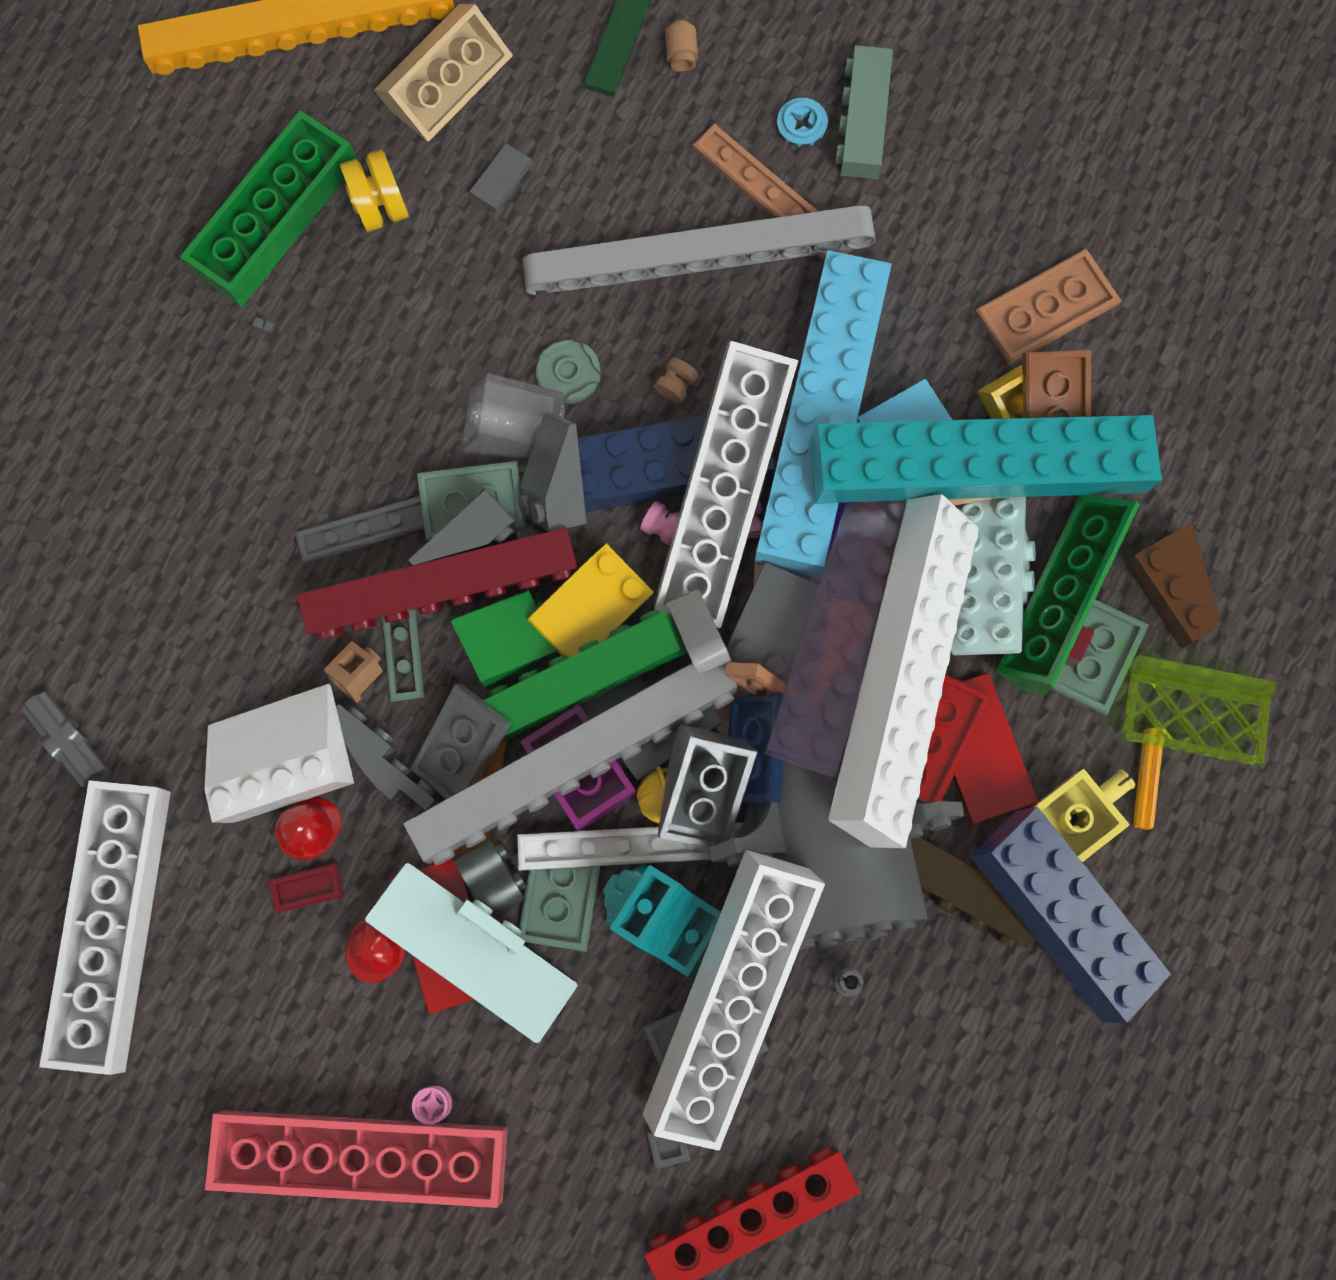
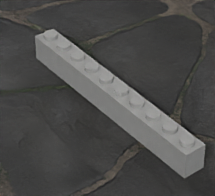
[403,663,737,865]

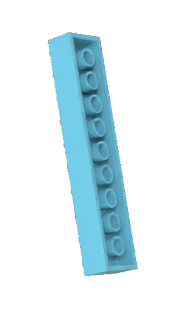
[755,250,892,580]

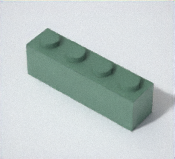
[835,45,893,179]

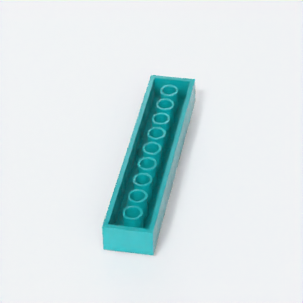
[810,415,1162,503]

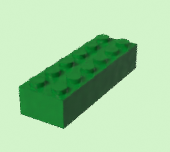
[180,110,358,308]

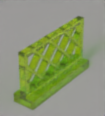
[1122,655,1277,766]

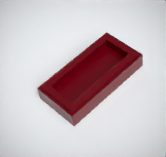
[269,863,345,914]

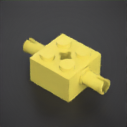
[1031,769,1135,862]

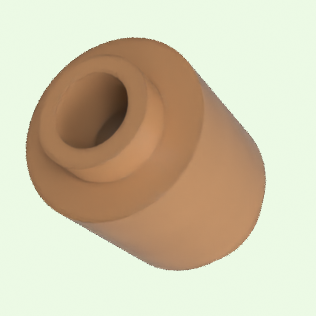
[665,20,698,72]

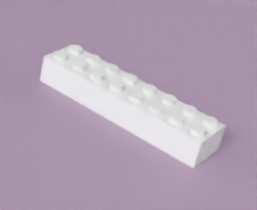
[654,341,798,628]
[39,781,171,1075]
[643,850,825,1150]

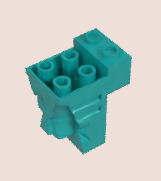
[603,864,721,980]

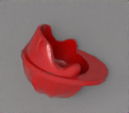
[275,797,342,860]
[346,918,406,983]

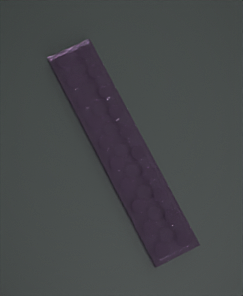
[764,500,907,778]

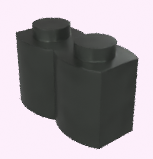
[453,834,527,917]

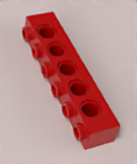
[644,1146,861,1280]

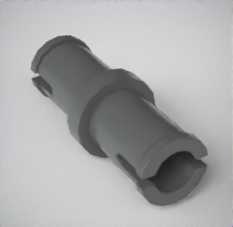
[834,968,864,997]

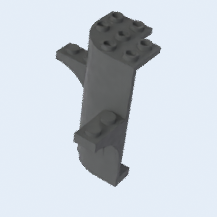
[709,712,964,950]

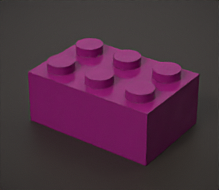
[520,704,636,831]

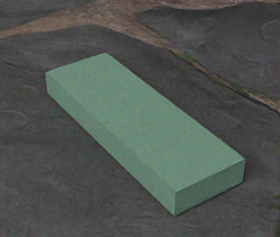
[383,610,425,702]

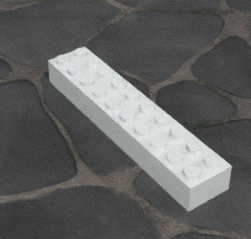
[828,494,978,848]

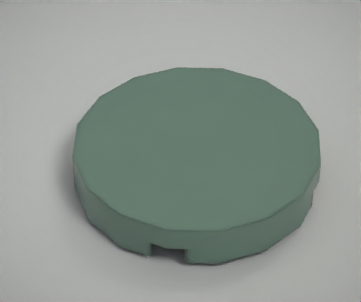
[536,340,601,404]

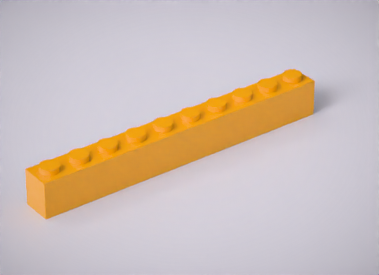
[138,0,455,75]

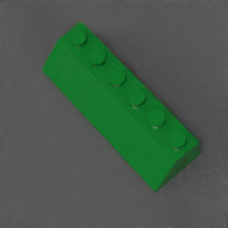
[996,495,1140,696]

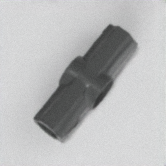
[21,692,109,788]

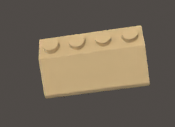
[374,4,513,142]

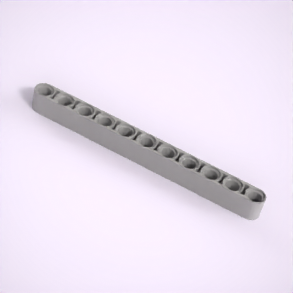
[522,206,876,295]

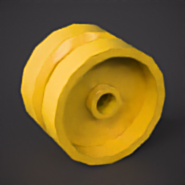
[340,149,409,233]

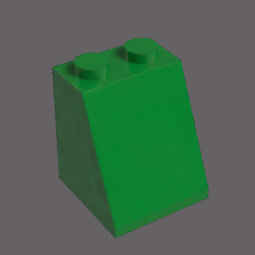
[451,591,561,692]

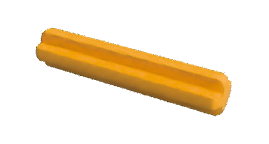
[1133,728,1164,830]

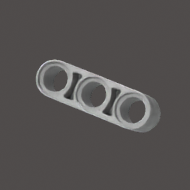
[667,589,731,675]

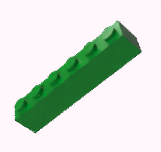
[483,610,688,741]

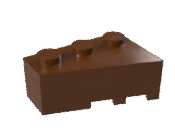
[1125,522,1222,649]

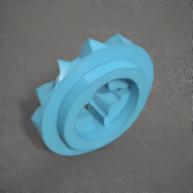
[777,98,828,147]

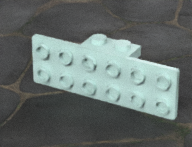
[951,497,1036,655]
[365,863,577,1043]

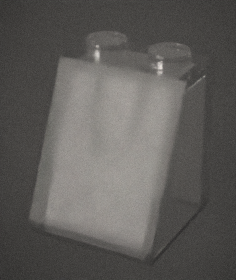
[459,373,565,460]

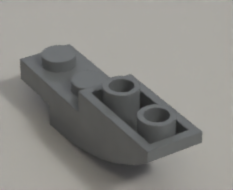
[336,704,439,811]

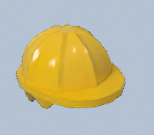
[636,766,668,823]

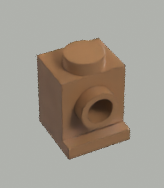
[324,641,383,703]

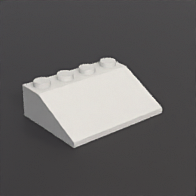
[204,684,354,823]

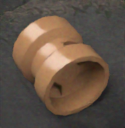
[654,358,699,404]

